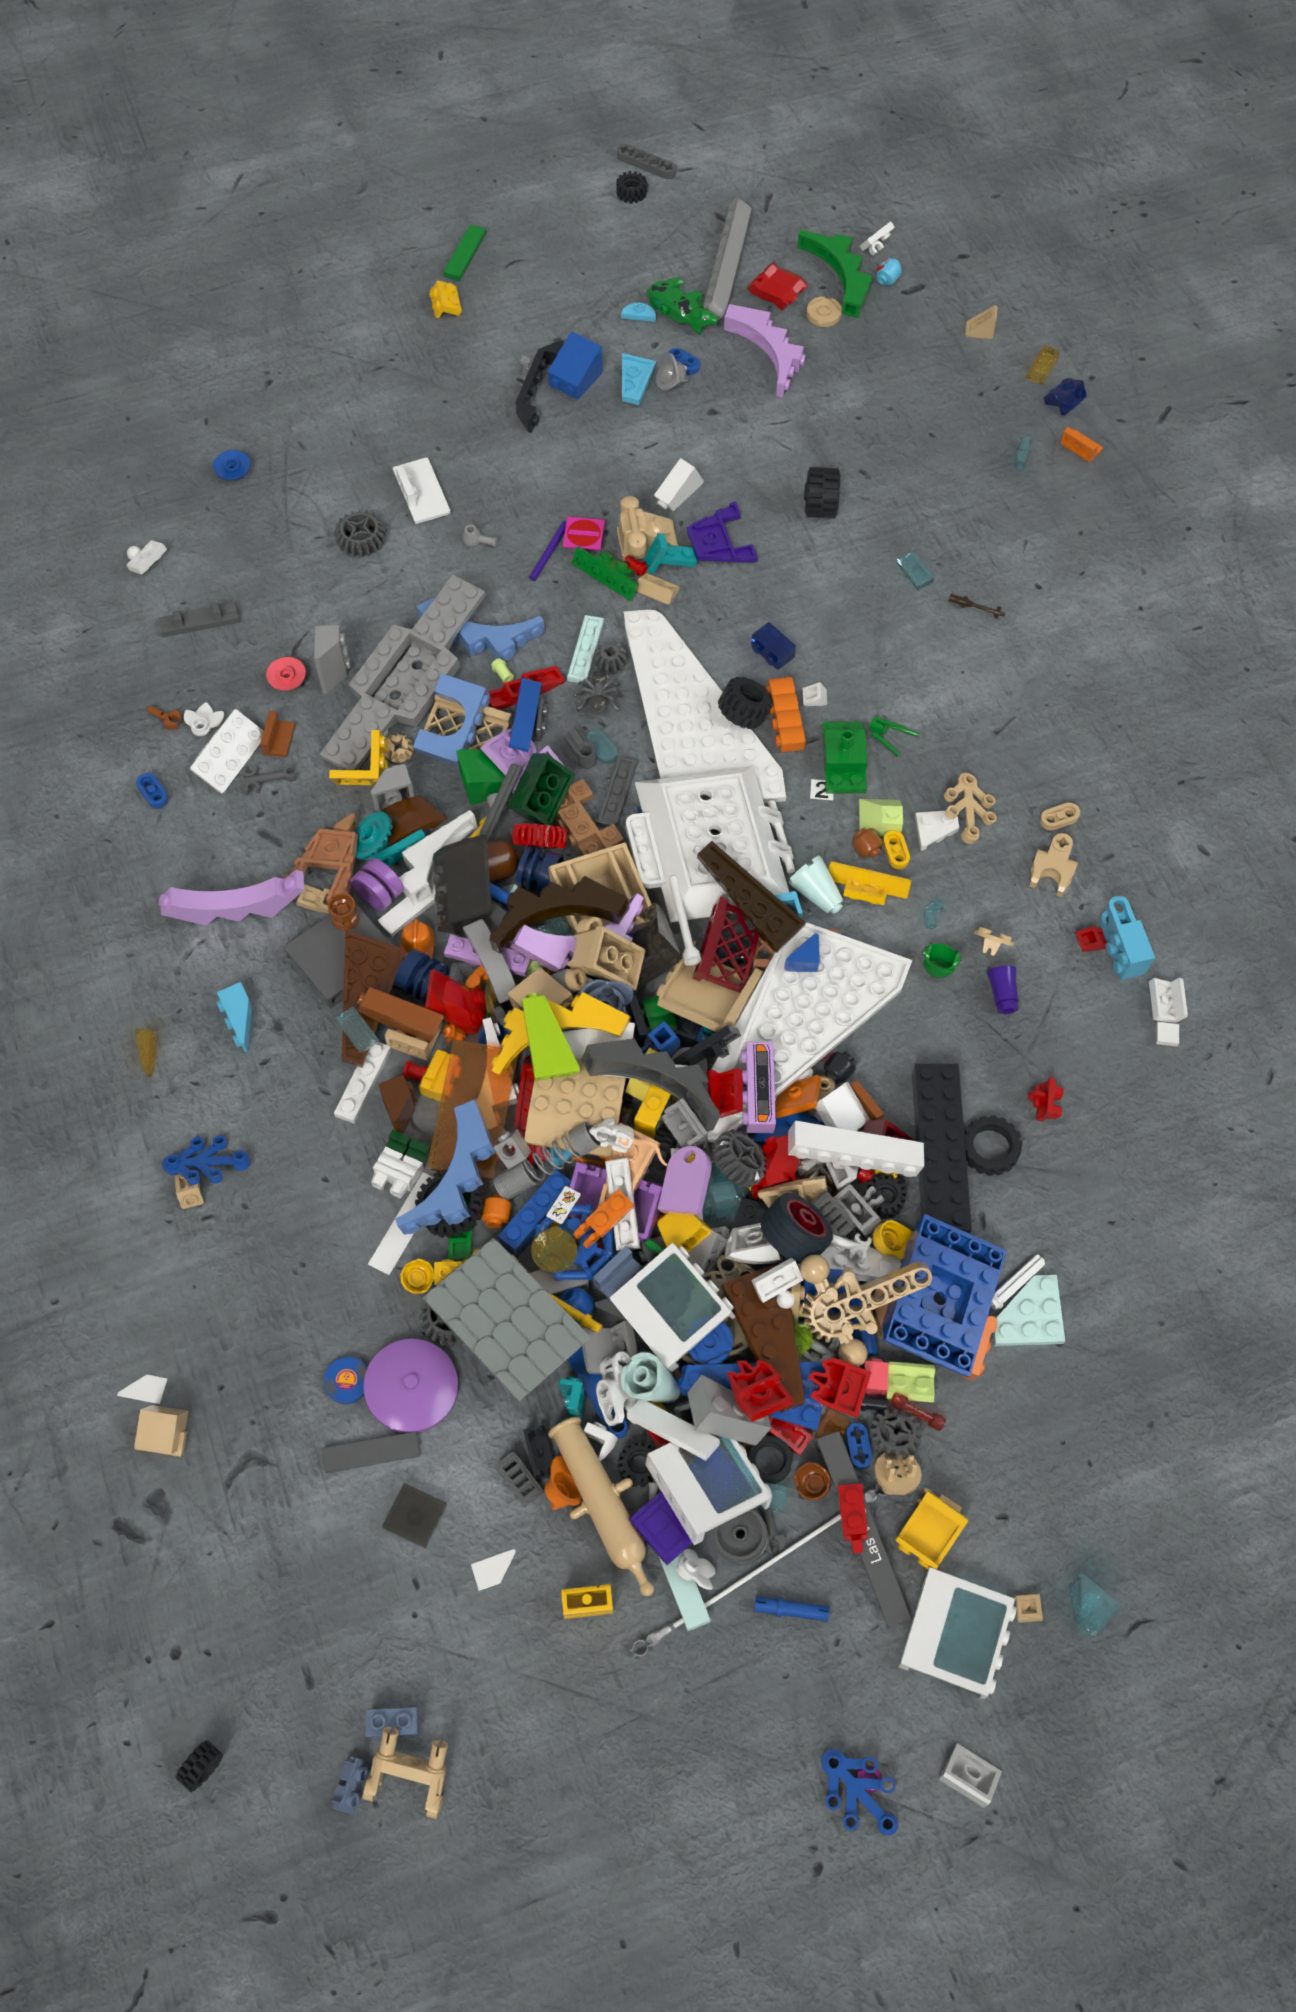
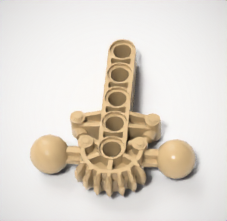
[800,1254,932,1367]

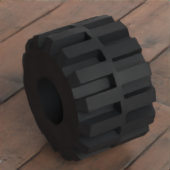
[804,467,840,519]

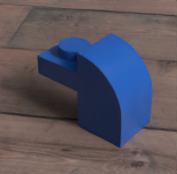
[641,1021,680,1058]

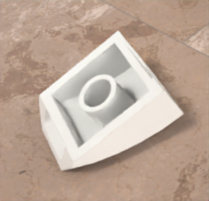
[725,1223,783,1264]

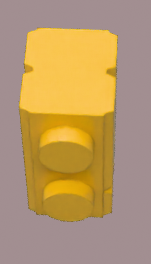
[419,1050,464,1103]
[561,1584,613,1619]

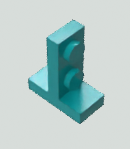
[644,533,697,574]

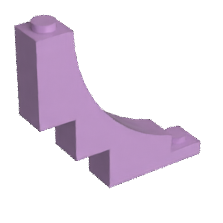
[159,870,304,926]

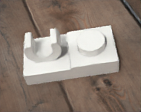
[859,222,895,256]

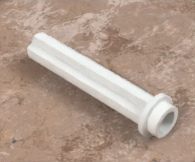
[991,1254,1045,1310]

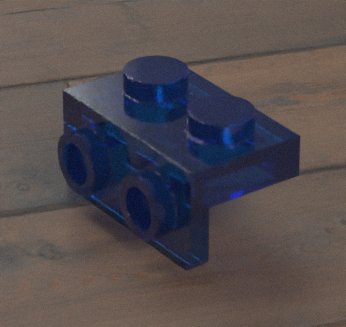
[1043,378,1087,416]

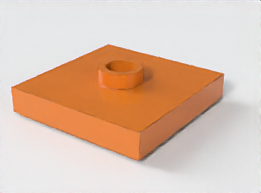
[775,1075,821,1118]

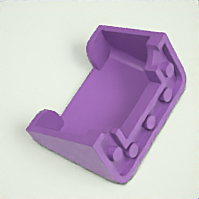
[568,1162,663,1242]

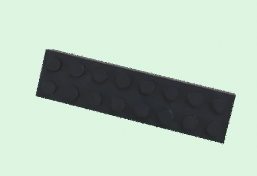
[912,1064,972,1234]

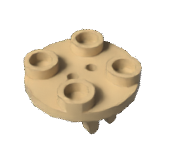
[973,927,1015,956]
[874,1452,922,1495]

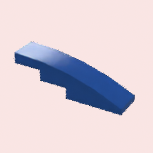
[509,678,541,752]

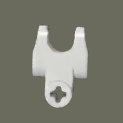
[596,1351,638,1426]

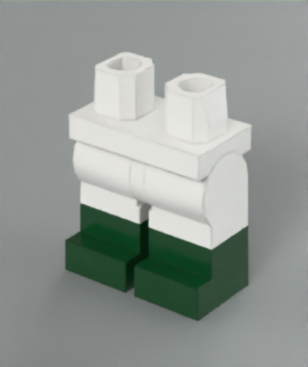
[371,1129,432,1199]

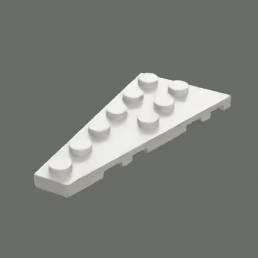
[783,1237,902,1286]

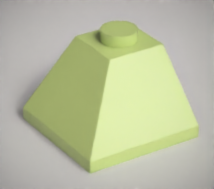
[859,799,903,836]

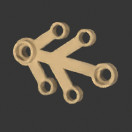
[944,773,997,844]

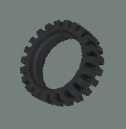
[415,1169,484,1238]

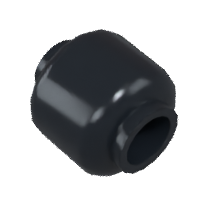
[824,1051,856,1084]

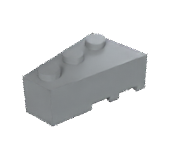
[687,1375,771,1445]

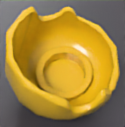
[400,1258,434,1294]

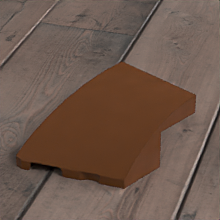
[381,795,447,846]

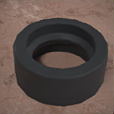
[747,1436,793,1485]

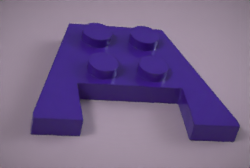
[687,501,758,563]

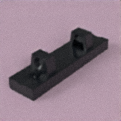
[672,1025,741,1066]

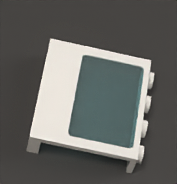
[609,1243,736,1372]
[645,1434,772,1545]
[898,1568,1017,1699]

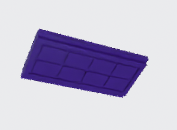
[629,1447,752,1565]

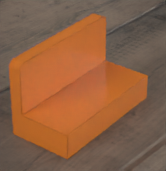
[1060,427,1103,463]

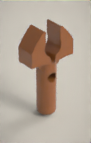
[147,706,183,730]

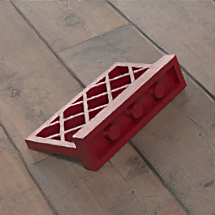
[692,897,760,993]

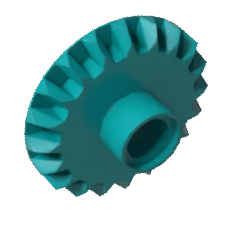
[354,811,393,860]

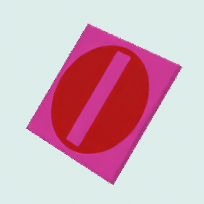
[563,517,605,551]

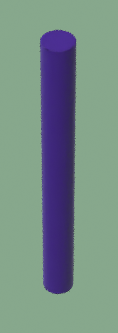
[529,521,566,581]

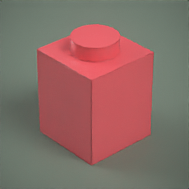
[863,1358,889,1396]

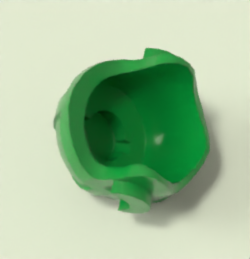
[922,942,962,979]

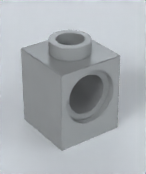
[493,1129,532,1169]

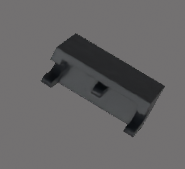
[523,1425,554,1481]

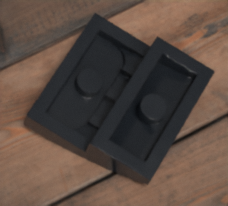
[626,996,651,1048]

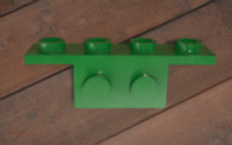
[571,546,639,601]

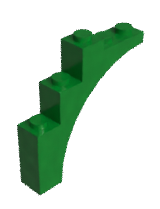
[797,230,873,318]

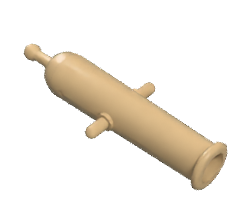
[548,1417,654,1596]

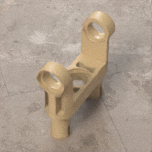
[363,1727,448,1820]

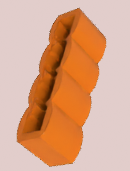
[765,677,806,753]

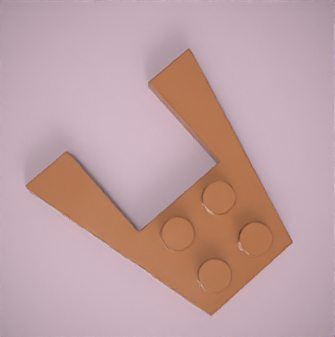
[282,829,358,902]

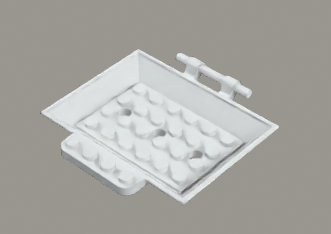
[625,766,795,923]

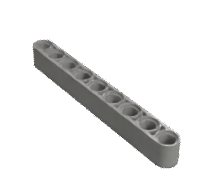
[703,197,752,321]

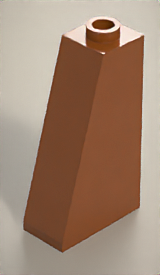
[357,987,444,1044]

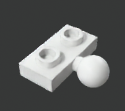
[127,540,167,575]
[751,1258,803,1309]

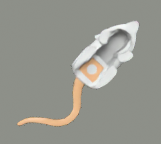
[589,1118,668,1166]

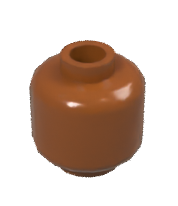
[852,827,883,858]

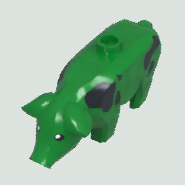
[646,277,718,335]

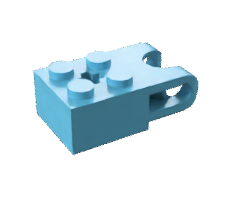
[1099,896,1155,980]

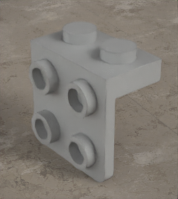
[582,1321,638,1374]

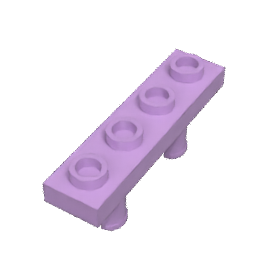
[444,935,532,977]

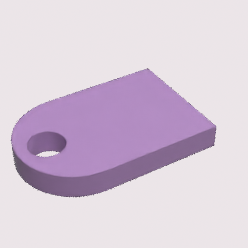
[480,729,536,776]
[658,1146,712,1215]

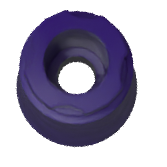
[987,965,1019,1014]

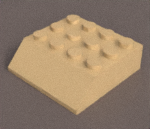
[548,843,657,936]
[524,1058,626,1158]

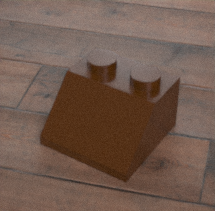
[378,1075,417,1134]

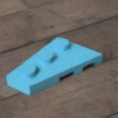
[622,353,656,405]

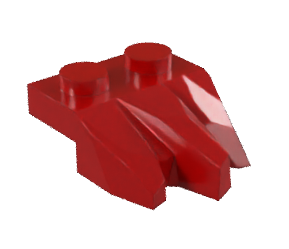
[808,1358,871,1418]
[727,1359,793,1423]

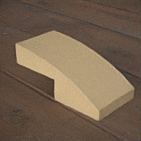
[296,884,330,914]

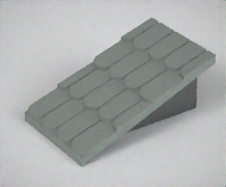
[422,1238,591,1402]

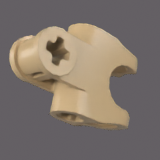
[1029,833,1078,897]

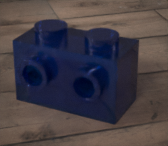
[751,622,796,670]

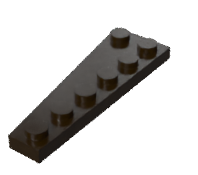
[697,841,806,953]

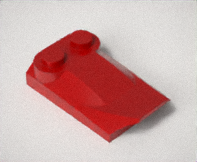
[425,969,486,1035]

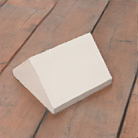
[938,1743,1002,1808]

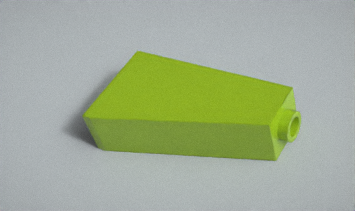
[522,993,580,1081]

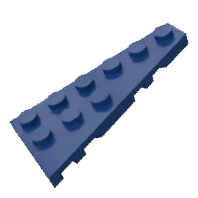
[680,1362,825,1431]

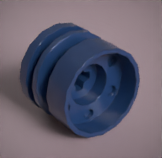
[516,845,564,893]
[394,949,449,1004]

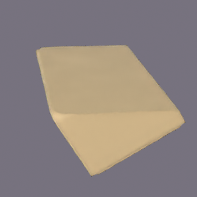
[636,573,680,605]

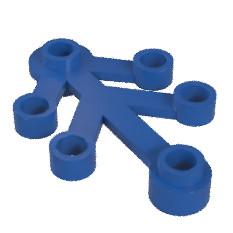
[162,1135,250,1185]
[821,1749,898,1835]

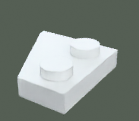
[915,811,959,851]

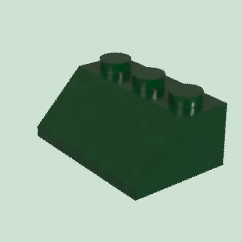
[507,753,576,826]

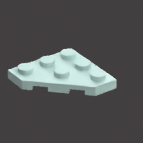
[993,1275,1065,1346]

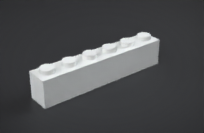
[788,1121,924,1177]

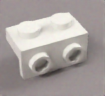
[1149,978,1188,1024]

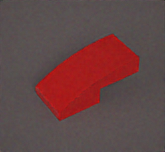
[1075,926,1107,952]

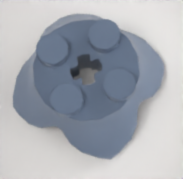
[578,979,633,1030]

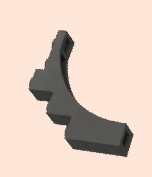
[581,1039,720,1131]

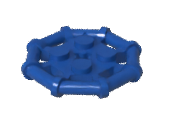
[533,1203,615,1282]

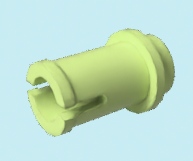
[491,658,514,683]

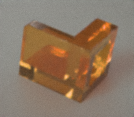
[814,1409,850,1440]

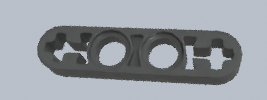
[617,144,676,179]

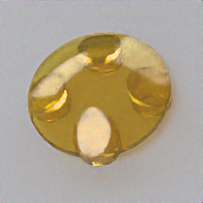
[531,1226,577,1273]

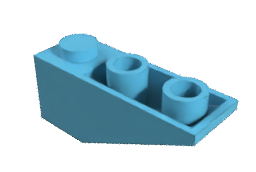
[216,982,253,1053]

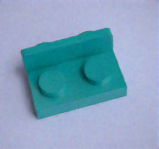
[559,1377,586,1421]

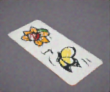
[546,1186,581,1224]

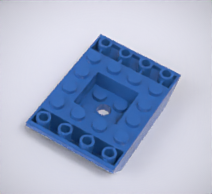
[882,1214,1007,1378]

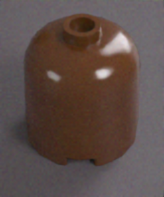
[468,840,520,885]

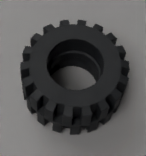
[718,677,773,729]

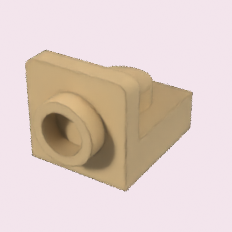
[175,1175,204,1209]

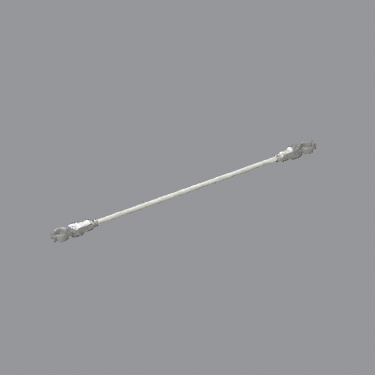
[630,1483,888,1657]

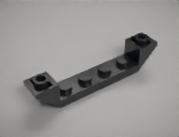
[516,340,564,433]

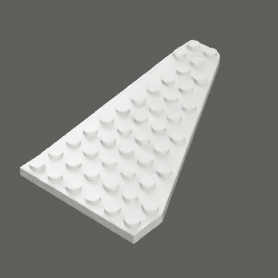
[624,610,786,803]
[693,922,912,1143]

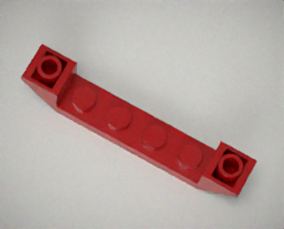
[511,1055,535,1168]

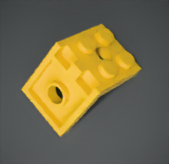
[329,730,388,786]

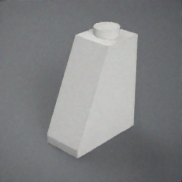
[654,458,704,511]

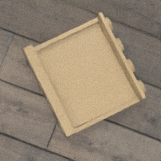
[657,941,764,1032]

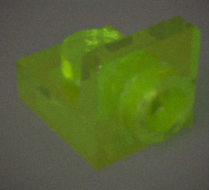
[794,1325,813,1359]

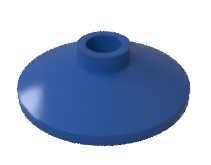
[213,450,251,480]

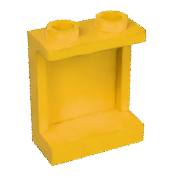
[895,1491,969,1570]

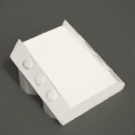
[814,1082,871,1131]

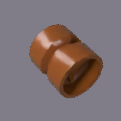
[328,893,359,931]

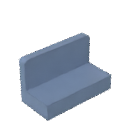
[593,1246,642,1302]

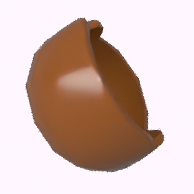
[794,1462,831,1501]

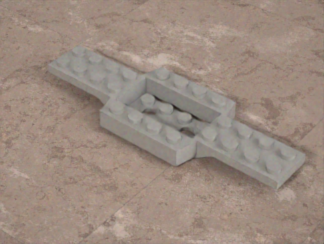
[319,575,486,770]

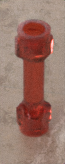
[890,1392,946,1431]

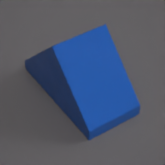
[784,933,820,972]

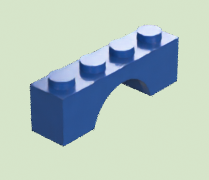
[498,1170,571,1258]

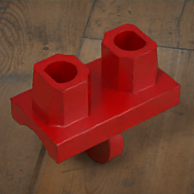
[1027,1077,1064,1122]

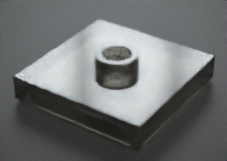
[382,1483,447,1549]

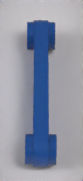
[567,1347,628,1439]

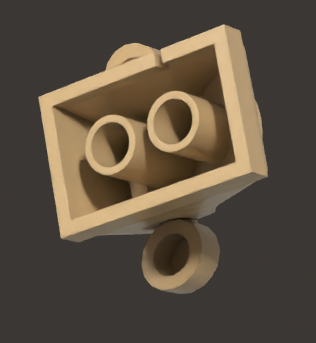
[617,496,678,561]
[565,917,645,990]

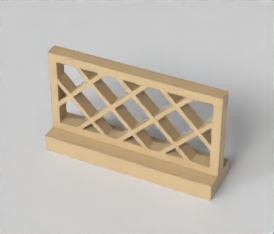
[424,694,513,749]

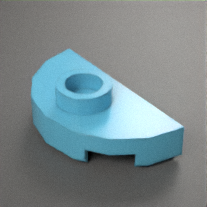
[621,302,656,322]

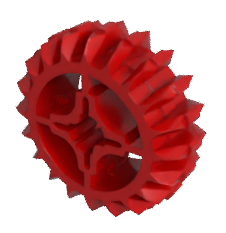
[512,824,568,849]

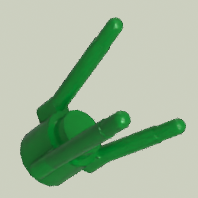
[869,716,920,756]

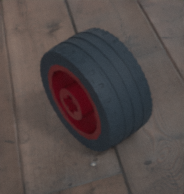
[760,1193,833,1265]

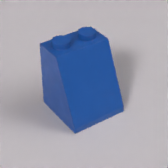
[548,331,603,400]

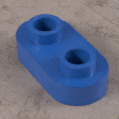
[668,348,700,375]
[136,773,168,809]

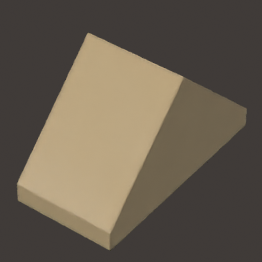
[965,305,997,339]

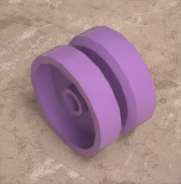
[350,858,404,912]

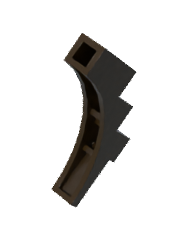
[489,876,630,953]

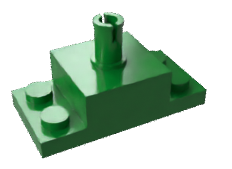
[822,722,867,794]

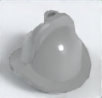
[656,353,690,391]

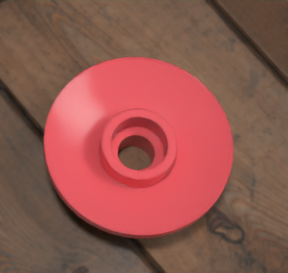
[266,657,306,691]

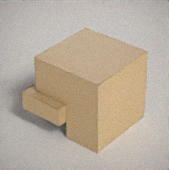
[134,1405,188,1457]

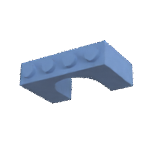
[413,673,490,767]

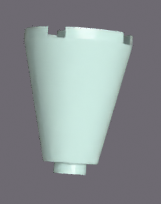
[788,856,844,914]
[621,1352,681,1403]

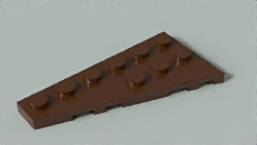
[342,930,406,1068]
[721,1262,805,1413]

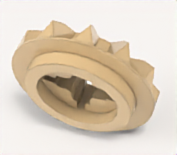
[385,733,414,763]

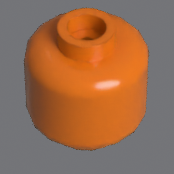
[481,1194,512,1229]

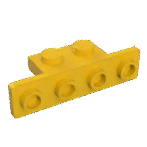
[829,861,911,905]

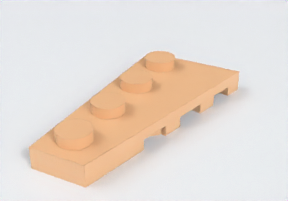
[598,1123,660,1207]

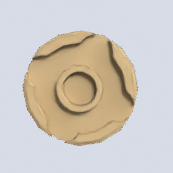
[807,296,842,327]

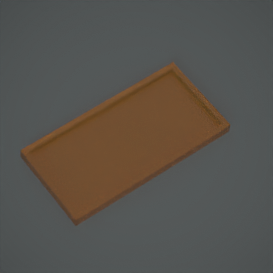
[427,1039,518,1180]

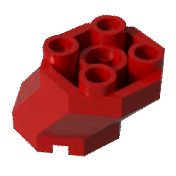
[747,261,808,310]
[751,1133,802,1201]

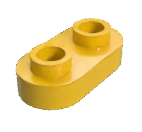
[883,830,910,869]

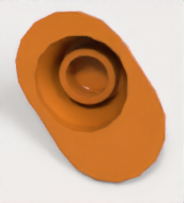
[400,919,435,959]
[544,1456,581,1510]

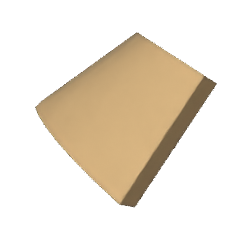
[758,1176,831,1217]

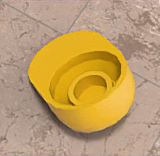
[872,1220,913,1260]

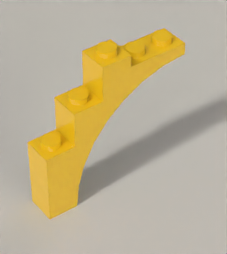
[491,992,631,1076]

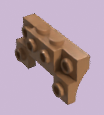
[555,779,624,856]

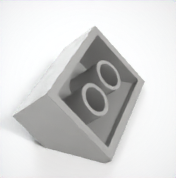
[314,625,351,694]

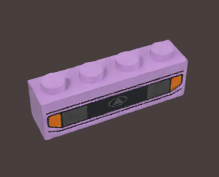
[741,1042,776,1133]

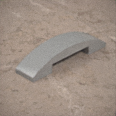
[463,919,516,1004]

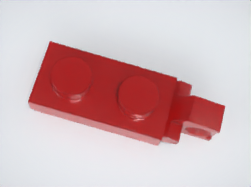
[837,1483,868,1554]

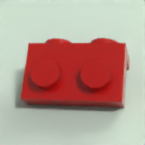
[707,1068,743,1118]

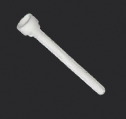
[669,876,701,966]

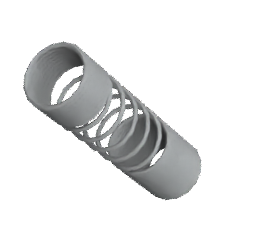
[493,1121,601,1201]

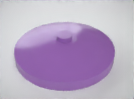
[364,1339,458,1433]

